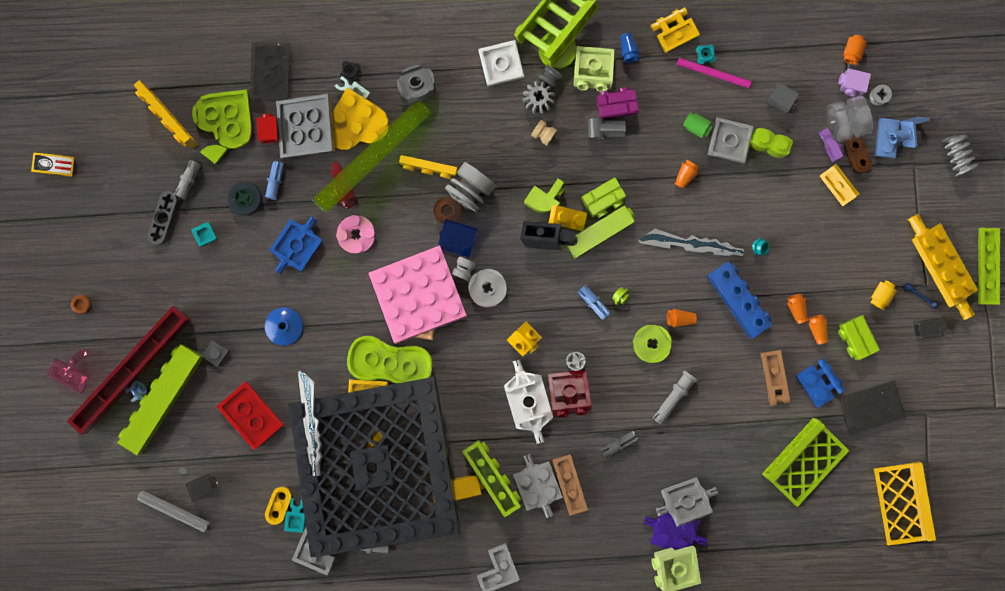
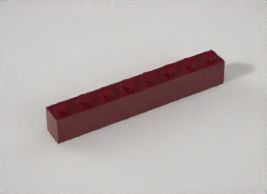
[66,306,192,435]

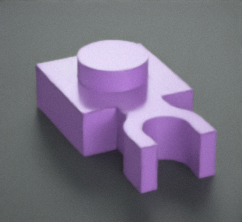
[819,128,843,162]

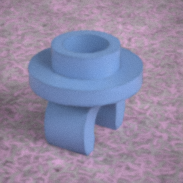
[125,381,147,402]

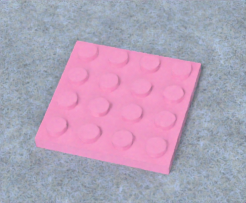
[369,246,467,344]

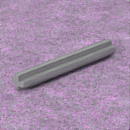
[137,491,210,532]

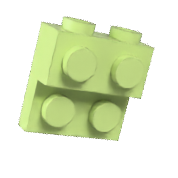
[573,46,615,92]
[652,546,701,591]

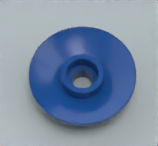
[265,307,303,345]

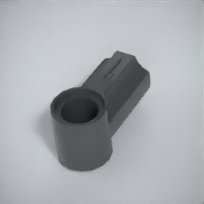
[588,118,626,140]

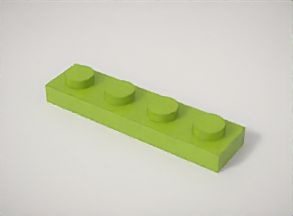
[978,228,1000,305]

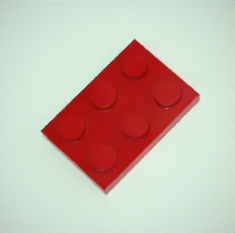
[216,381,284,450]

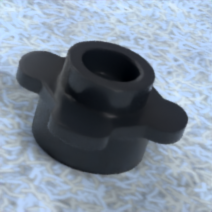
[340,61,361,82]

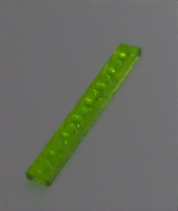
[312,101,432,214]

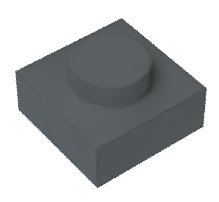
[202,340,229,367]

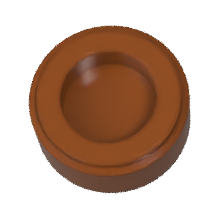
[71,295,92,314]

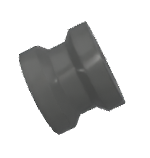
[538,65,562,89]

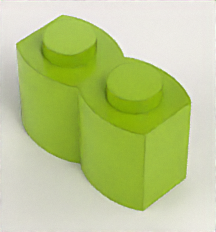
[749,128,793,158]

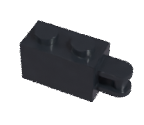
[520,221,578,251]

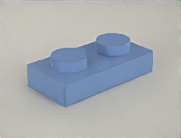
[875,118,900,159]

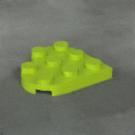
[192,89,252,149]

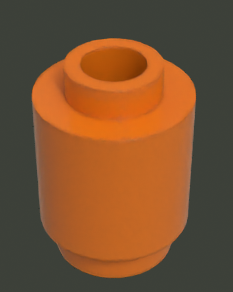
[843,35,867,65]

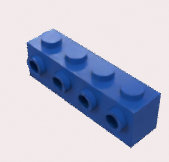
[707,262,772,339]

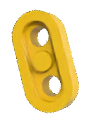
[265,486,292,525]

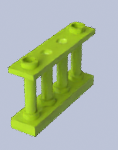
[514,0,600,66]

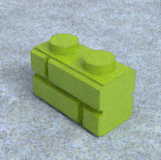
[581,177,626,219]
[838,315,880,360]

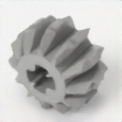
[522,81,555,114]

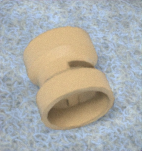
[531,120,557,146]

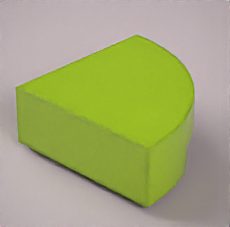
[200,145,228,165]

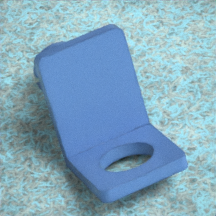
[888,117,930,147]

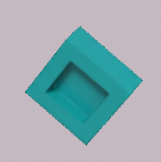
[191,221,218,247]

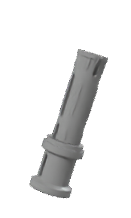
[652,370,698,425]

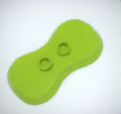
[347,336,432,384]

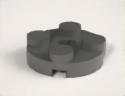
[397,65,436,103]

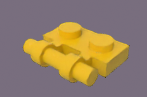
[651,7,700,53]

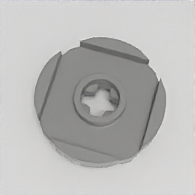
[468,269,507,307]

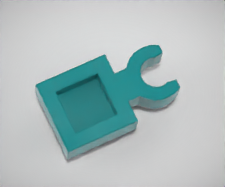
[284,498,305,533]

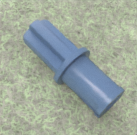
[264,161,284,200]
[577,285,610,319]

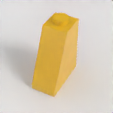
[432,474,484,503]

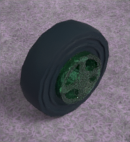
[227,181,262,216]

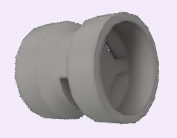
[452,257,476,282]

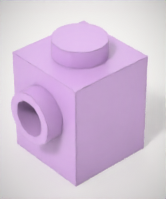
[838,68,871,96]

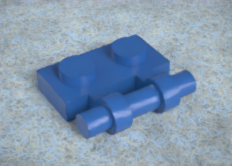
[795,358,845,408]

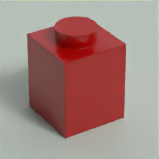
[257,114,279,144]

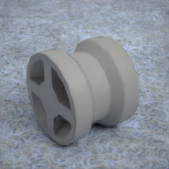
[869,84,892,106]
[566,352,586,371]

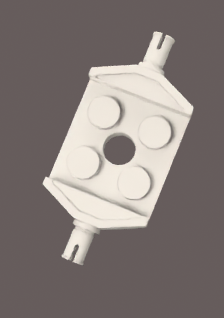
[504,360,553,444]

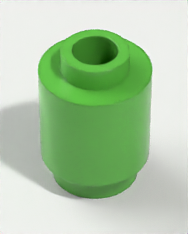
[683,112,713,138]

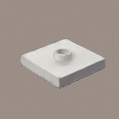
[478,40,524,87]

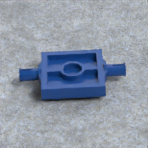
[269,216,323,274]

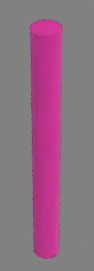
[677,58,751,88]

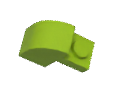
[524,179,565,213]

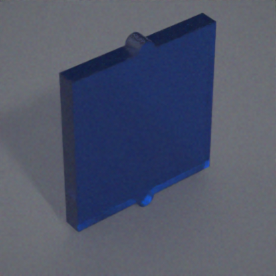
[438,219,477,258]

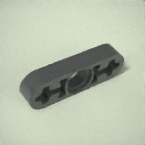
[148,191,179,245]

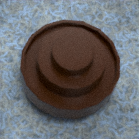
[433,196,462,225]

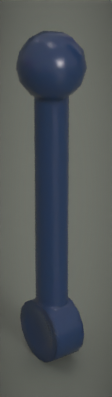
[904,283,939,309]

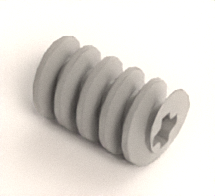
[942,134,978,176]

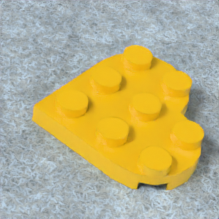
[332,88,390,150]

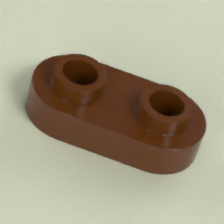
[844,136,872,174]

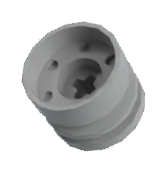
[445,162,496,212]

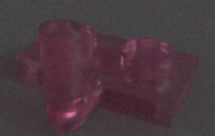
[47,349,90,393]

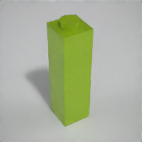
[567,205,635,259]

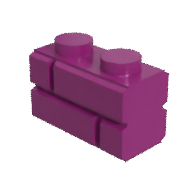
[596,87,639,120]

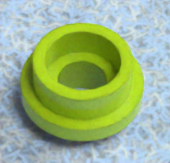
[612,287,630,305]

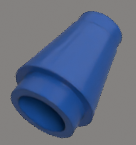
[620,33,640,63]

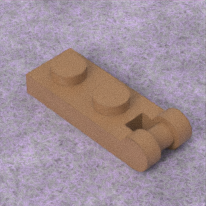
[760,350,790,406]

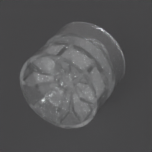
[827,96,873,143]

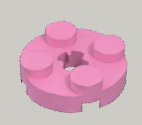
[336,215,375,253]

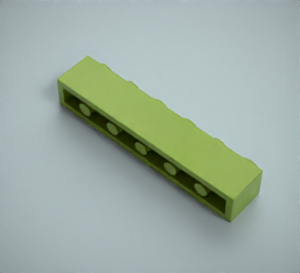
[118,344,204,455]

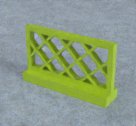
[762,418,849,507]

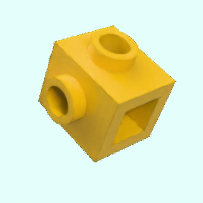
[507,321,542,356]

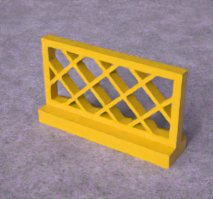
[874,461,936,545]

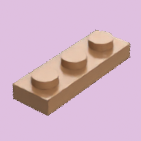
[552,454,588,516]

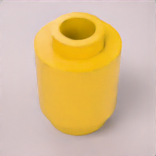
[870,280,897,310]

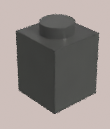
[766,82,799,114]

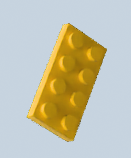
[134,80,198,149]

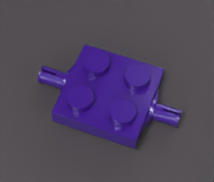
[643,513,707,550]

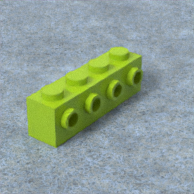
[462,440,522,517]

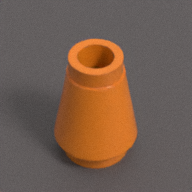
[674,160,700,189]
[787,294,808,324]
[667,309,697,328]
[808,315,828,344]

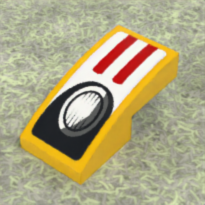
[31,153,74,177]

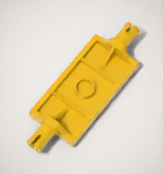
[907,214,978,320]

